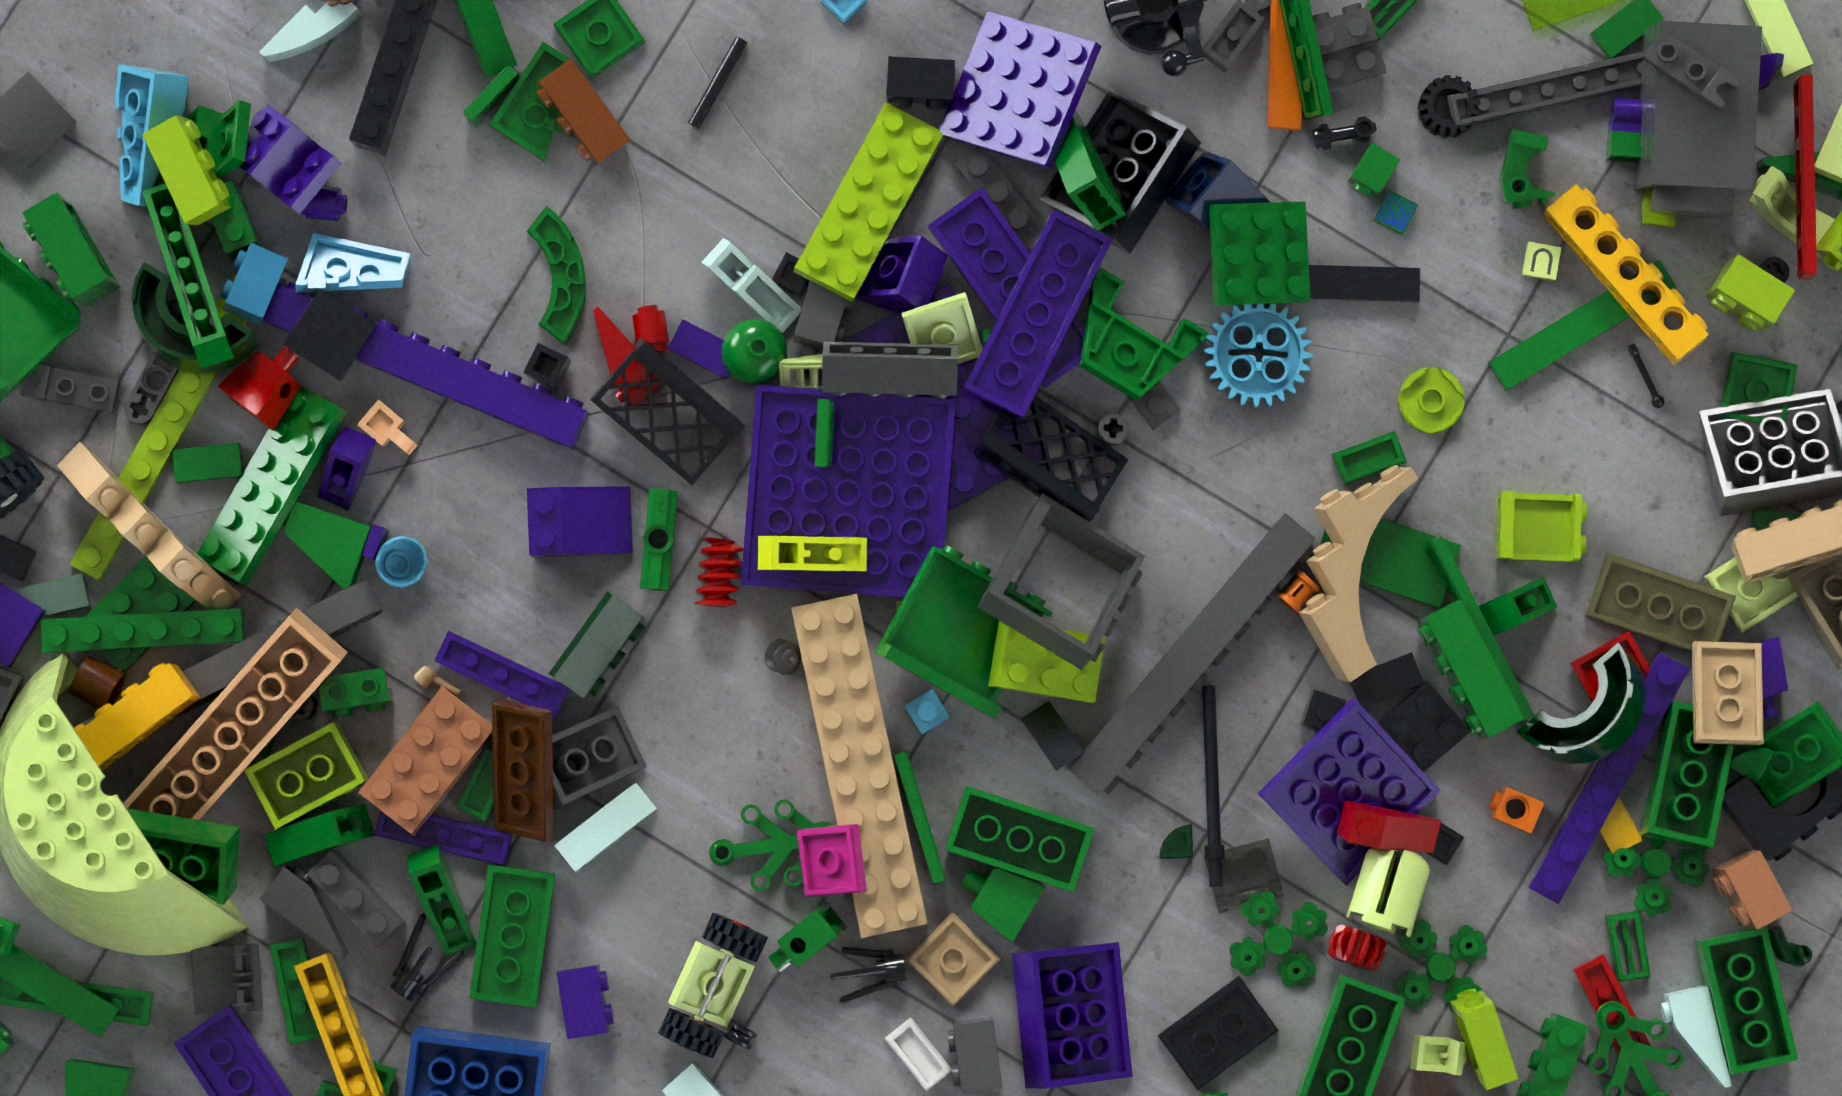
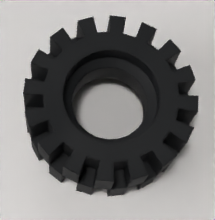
[1417,75,1480,138]

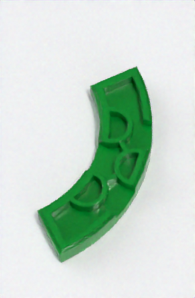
[526,205,586,345]

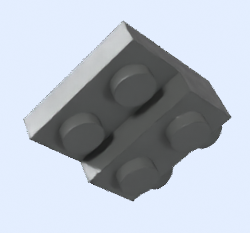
[1313,3,1387,90]

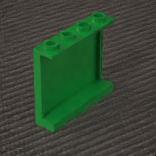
[0,242,82,403]
[875,545,1053,719]

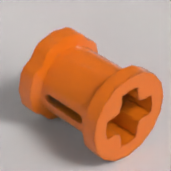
[1276,570,1321,615]

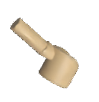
[414,666,461,696]

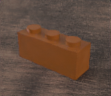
[536,59,630,165]

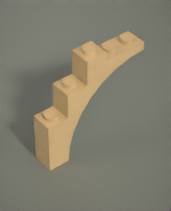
[57,442,242,610]
[1299,465,1418,682]

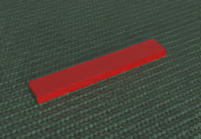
[1793,75,1817,280]

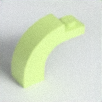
[1749,166,1835,259]

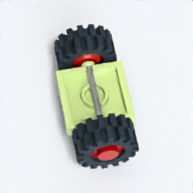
[658,913,768,1058]

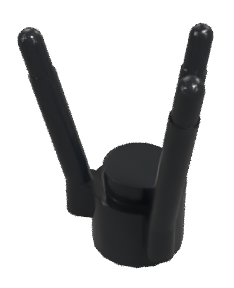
[390,914,464,1001]
[830,947,906,1003]

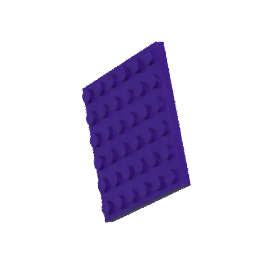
[741,385,957,598]

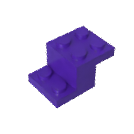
[238,105,342,215]

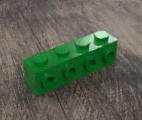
[1516,1013,1589,1096]

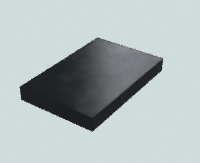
[1157,976,1279,1090]

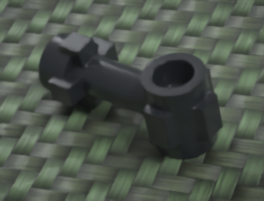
[1312,116,1377,150]

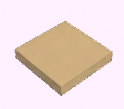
[906,912,1000,1007]

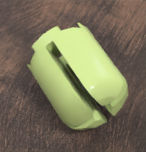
[1346,847,1430,938]

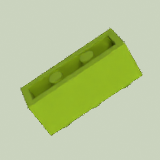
[142,115,231,226]

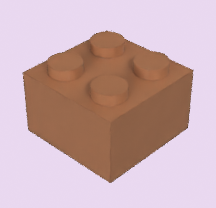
[1712,850,1793,930]

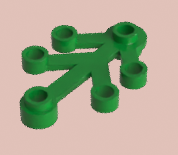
[709,800,833,891]
[1587,1001,1684,1096]

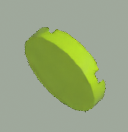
[1398,367,1465,434]

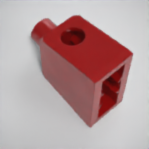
[218,346,300,431]

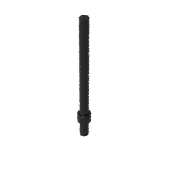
[1202,685,1225,887]

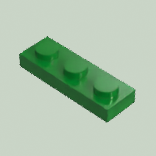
[270,938,321,1044]

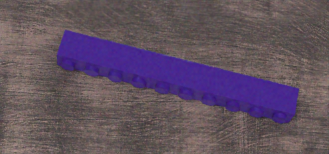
[262,282,589,450]

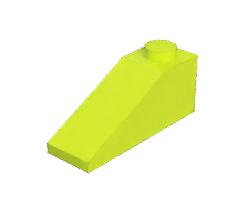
[758,536,867,571]

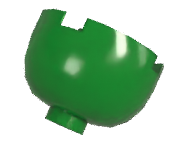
[721,319,787,386]

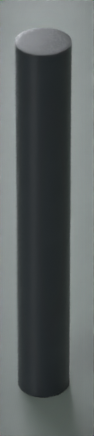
[688,36,747,129]

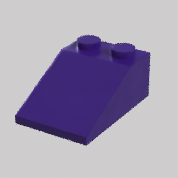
[527,486,633,558]

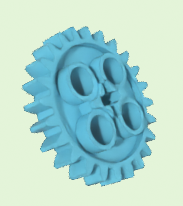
[1203,303,1313,408]

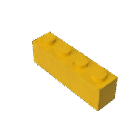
[74,663,201,771]

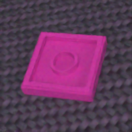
[797,824,867,897]

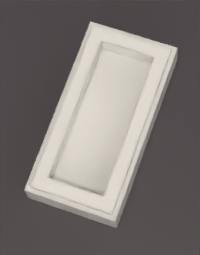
[884,1017,952,1092]

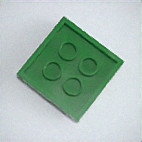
[1209,201,1310,306]

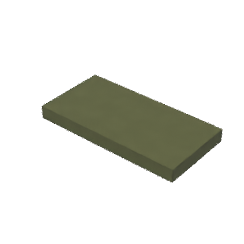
[1585,552,1736,652]

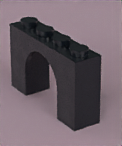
[1722,767,1842,862]

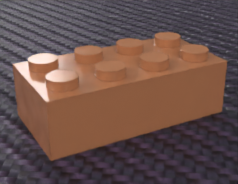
[358,686,492,836]

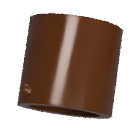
[69,656,126,709]

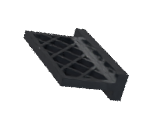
[590,337,745,485]
[973,395,1129,522]

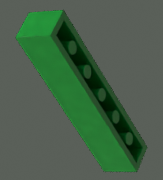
[142,183,234,369]

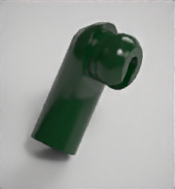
[1768,926,1812,966]

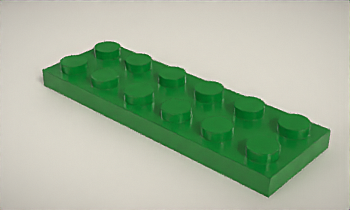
[197,385,347,586]

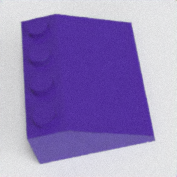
[1012,942,1133,1089]

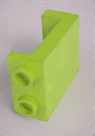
[1495,491,1588,563]

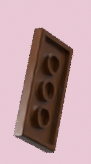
[492,698,554,842]

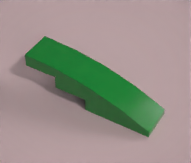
[0,943,119,1038]

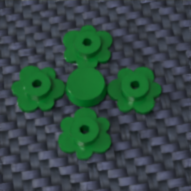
[1602,816,1710,917]
[1229,891,1328,987]
[1394,920,1487,1012]

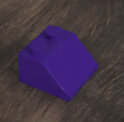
[856,235,948,315]

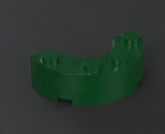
[131,262,259,373]
[1517,643,1646,764]

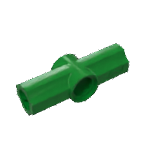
[640,488,679,591]

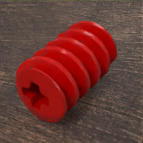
[694,537,743,608]

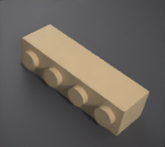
[1731,500,1842,584]

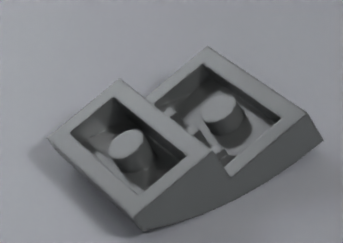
[0,71,76,167]

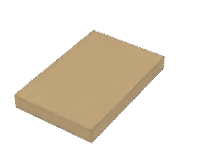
[1692,641,1764,745]

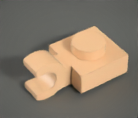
[357,399,418,456]

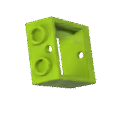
[1450,989,1519,1090]

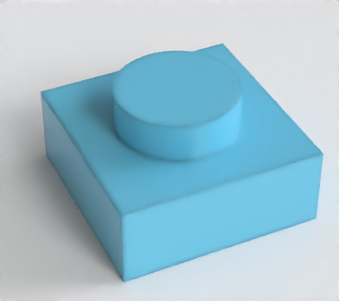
[904,689,950,735]

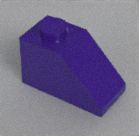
[317,427,376,510]

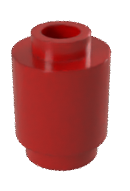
[632,305,669,353]

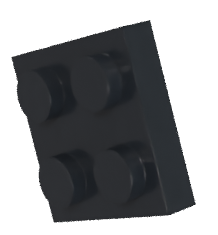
[1377,680,1471,772]

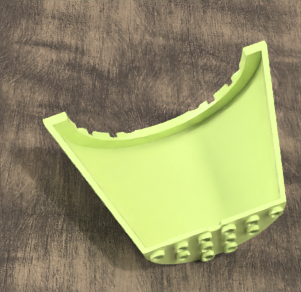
[0,652,248,955]

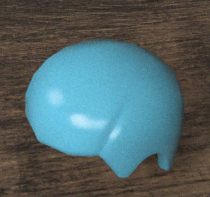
[374,536,428,588]

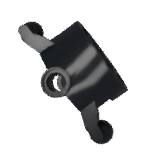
[1103,0,1207,76]

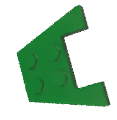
[1080,266,1209,401]

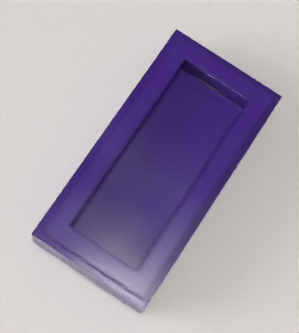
[667,319,729,380]

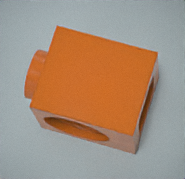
[1488,787,1544,834]

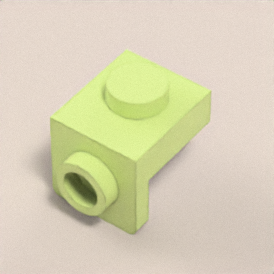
[1410,1035,1467,1076]

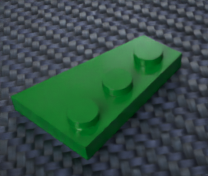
[489,42,569,162]

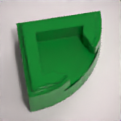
[1730,748,1775,783]

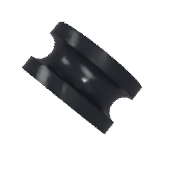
[1759,257,1790,283]
[723,1021,757,1050]

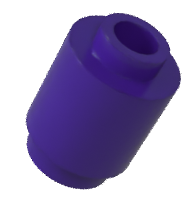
[300,186,348,221]

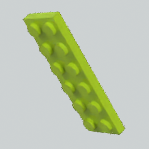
[793,102,943,302]

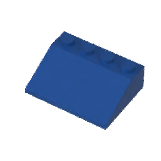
[404,1026,551,1096]

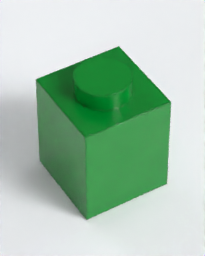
[1348,143,1400,198]

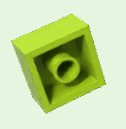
[1705,254,1795,332]

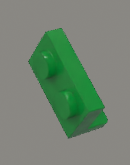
[318,668,394,718]

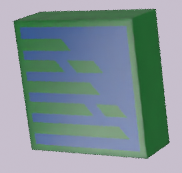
[1373,189,1418,235]

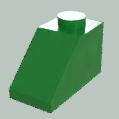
[1479,577,1557,636]

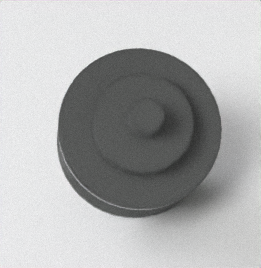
[765,639,801,675]

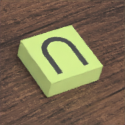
[1521,242,1562,281]

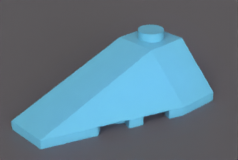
[115,64,189,206]

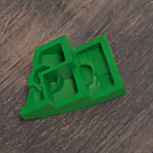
[186,100,251,178]

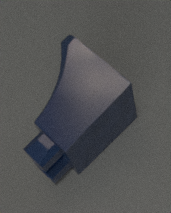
[1166,152,1271,235]

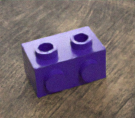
[557,964,614,1039]

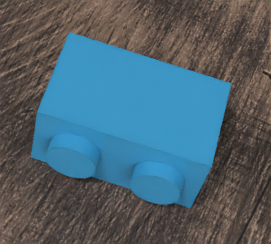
[220,243,288,325]

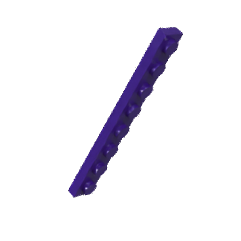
[1528,652,1690,904]

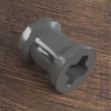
[1097,413,1128,446]

